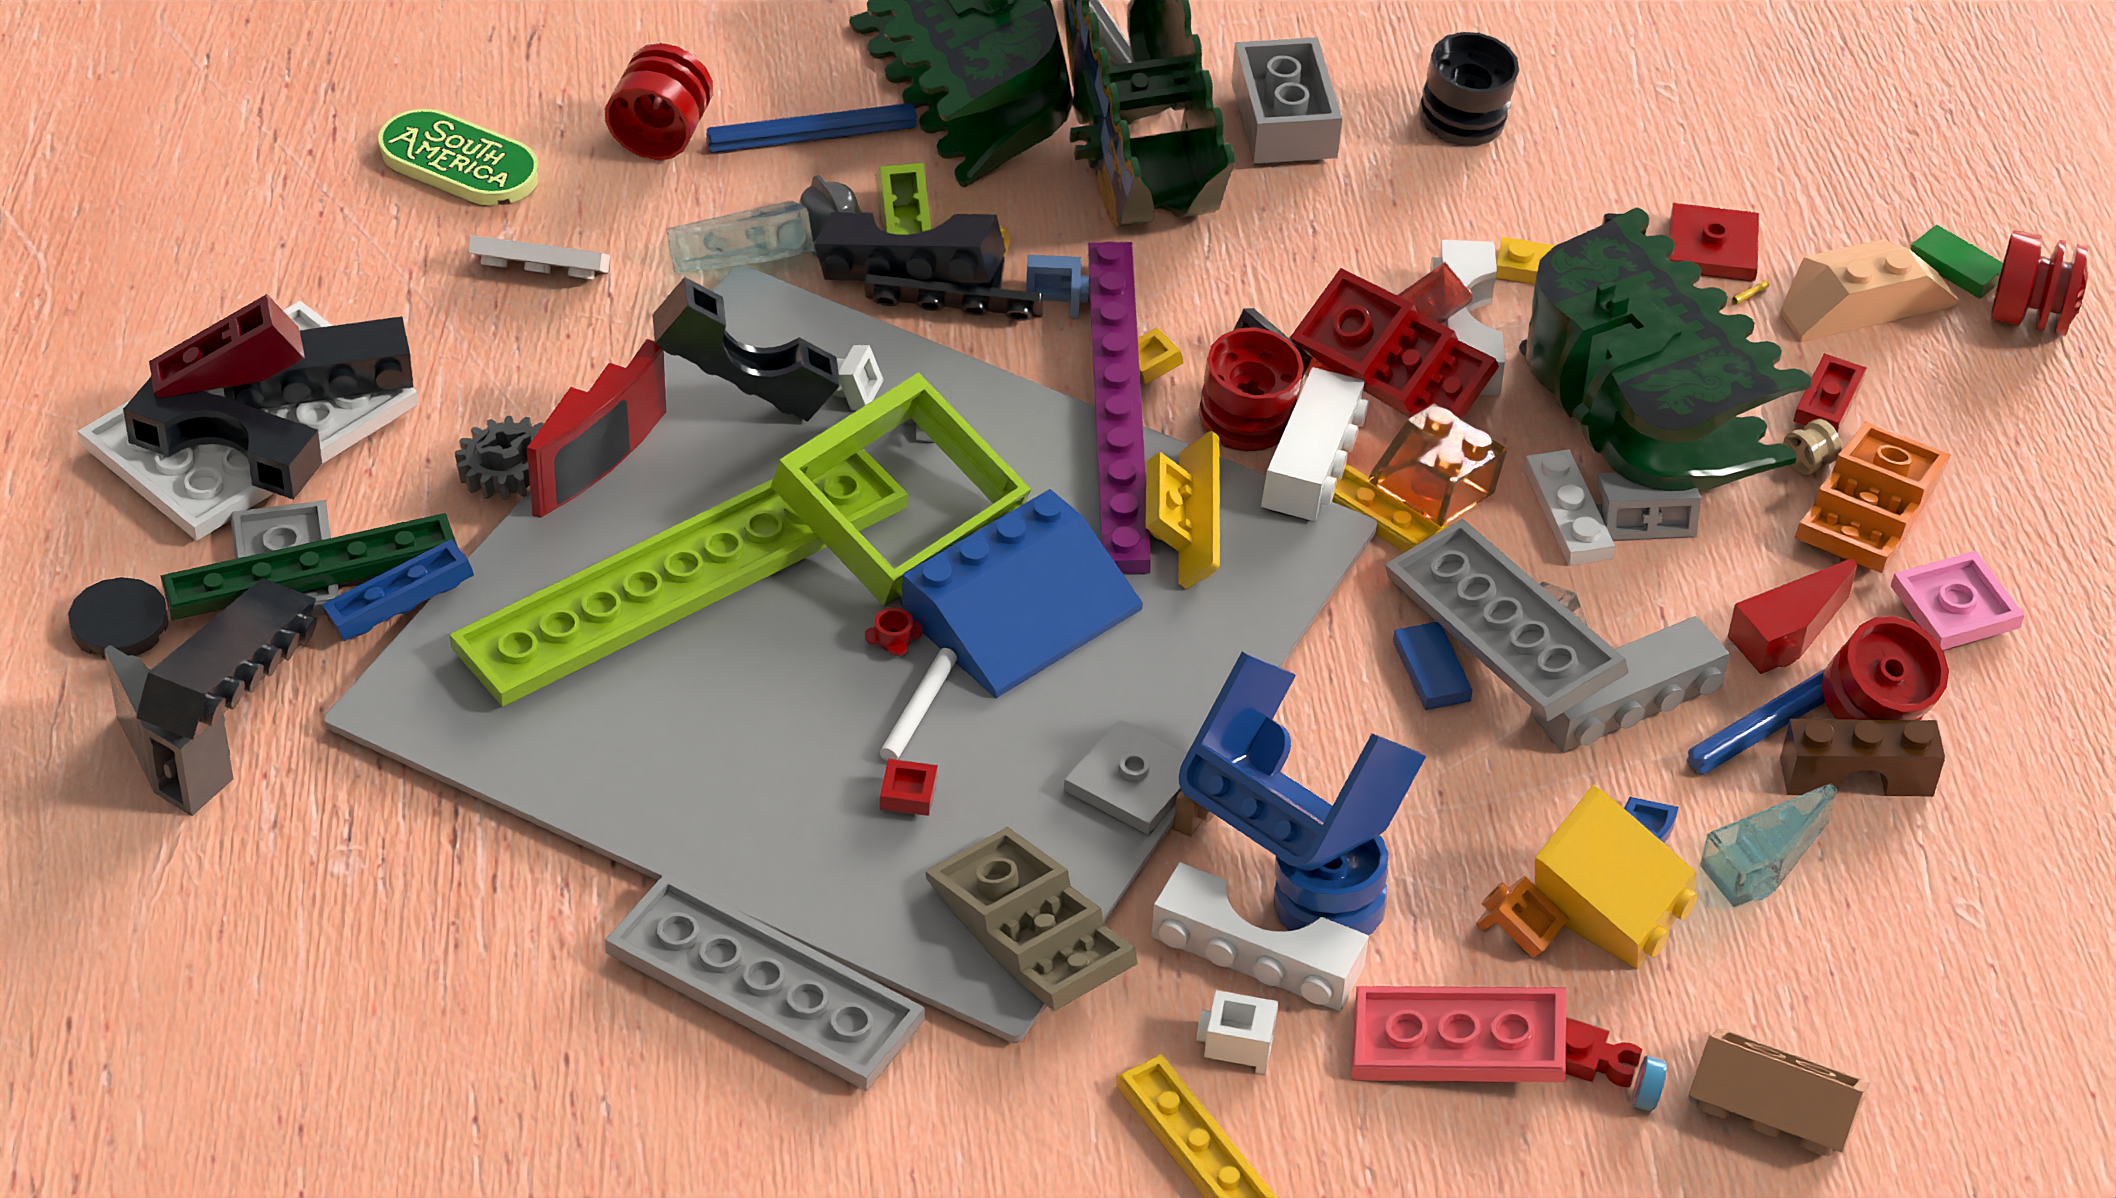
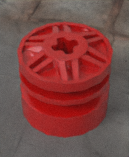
[605,43,713,160]
[1990,229,2089,336]
[1198,328,1304,451]

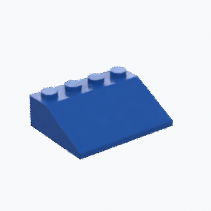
[902,489,1143,698]

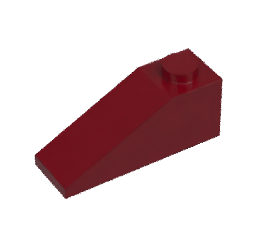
[149,294,305,398]

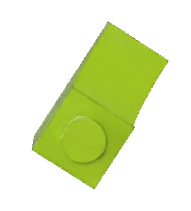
[875,163,931,235]

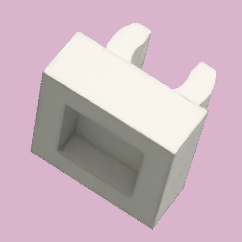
[833,345,884,410]

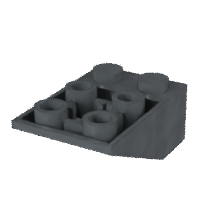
[104,645,234,816]

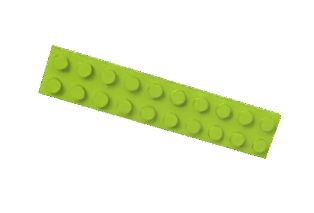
[449,449,908,707]

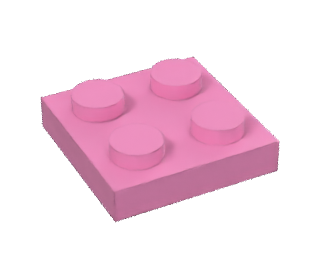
[1891,551,2025,650]

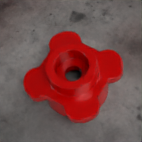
[865,607,922,656]

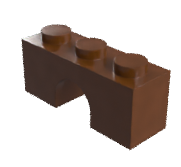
[1780,719,1945,797]

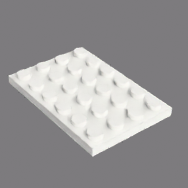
[78,301,419,541]

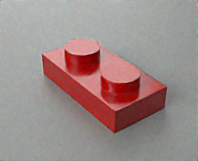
[1793,353,1867,433]

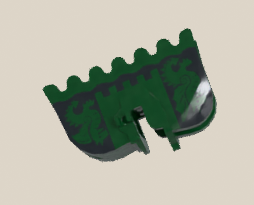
[849,0,1073,187]
[1525,207,1812,492]

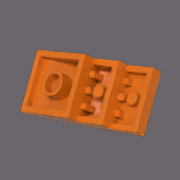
[1795,421,1951,573]

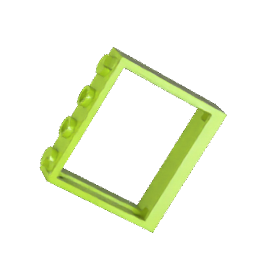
[771,372,1031,606]

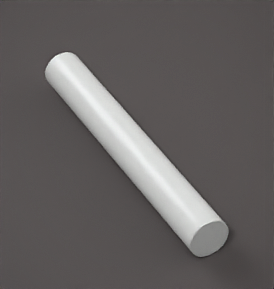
[879,648,957,761]

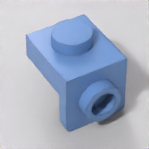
[1026,255,1089,318]

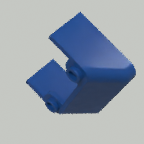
[1178,652,1426,871]

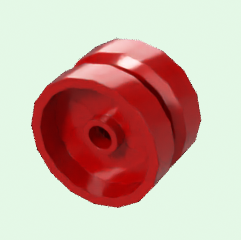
[1822,616,1949,720]

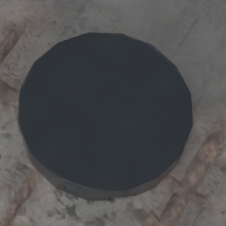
[68,577,169,659]

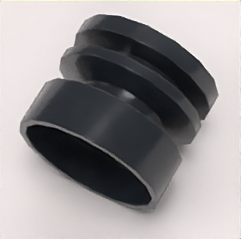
[1419,32,1520,146]

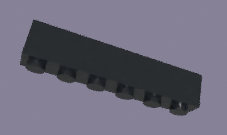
[136,578,317,740]

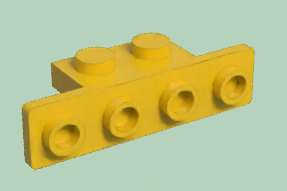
[1146,431,1220,589]

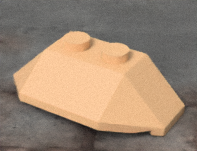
[1780,240,1958,342]

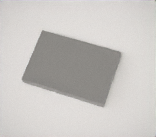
[230,500,339,617]

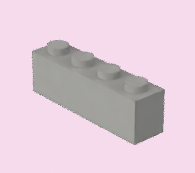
[1530,616,1730,753]

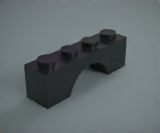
[814,212,1006,283]
[652,277,840,422]
[123,377,322,500]

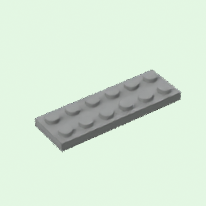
[1385,519,1629,722]
[605,873,925,1091]

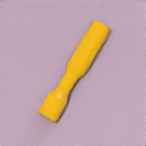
[1732,280,1769,305]

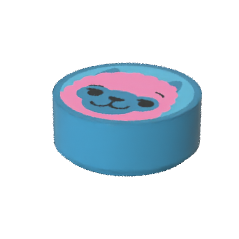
[1632,1055,1667,1112]

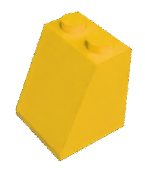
[1535,784,1698,970]

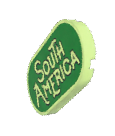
[378,109,538,206]

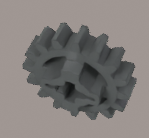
[455,416,544,500]

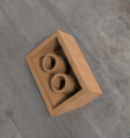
[1688,1028,1871,1156]

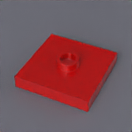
[1668,203,1759,281]

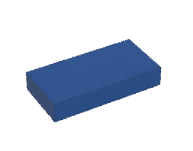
[1393,622,1473,710]

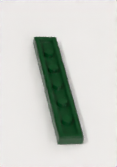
[160,513,458,621]

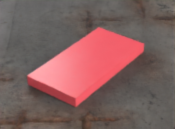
[1351,986,1567,1082]

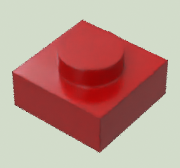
[879,759,938,816]

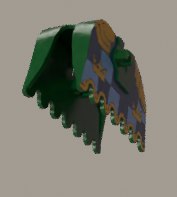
[1063,0,1235,228]

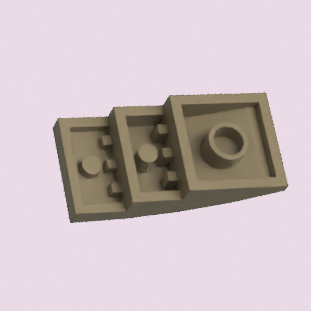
[925,827,1138,1011]

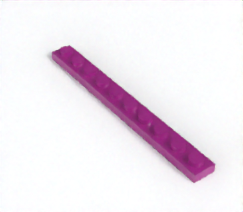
[1088,241,1151,574]

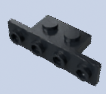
[864,257,1044,321]

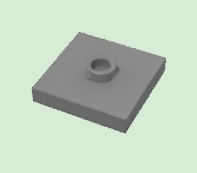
[1064,718,1187,835]

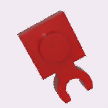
[1565,1017,1643,1087]

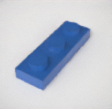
[321,539,474,641]

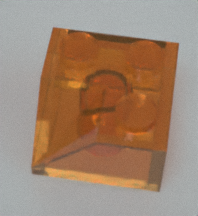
[1368,404,1508,527]

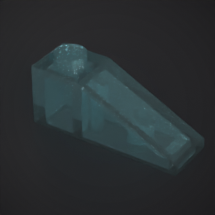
[666,200,815,273]
[1700,783,1837,908]

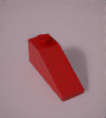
[1727,558,1857,674]

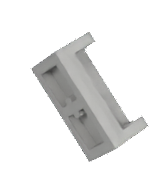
[1596,473,1701,540]

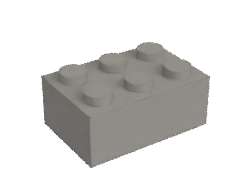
[1231,37,1342,164]

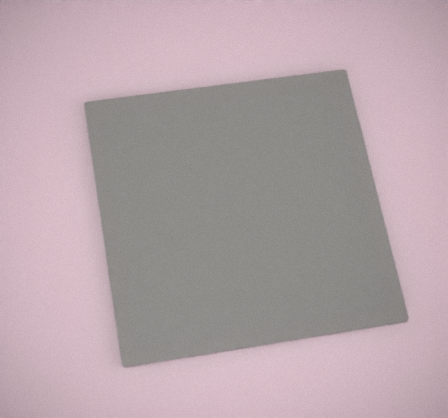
[325,265,1377,1043]

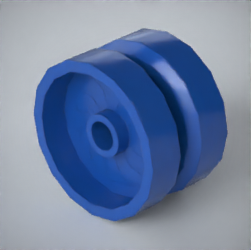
[1274,835,1389,935]

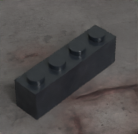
[223,316,414,409]

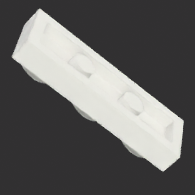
[468,235,610,280]
[1524,449,1615,566]

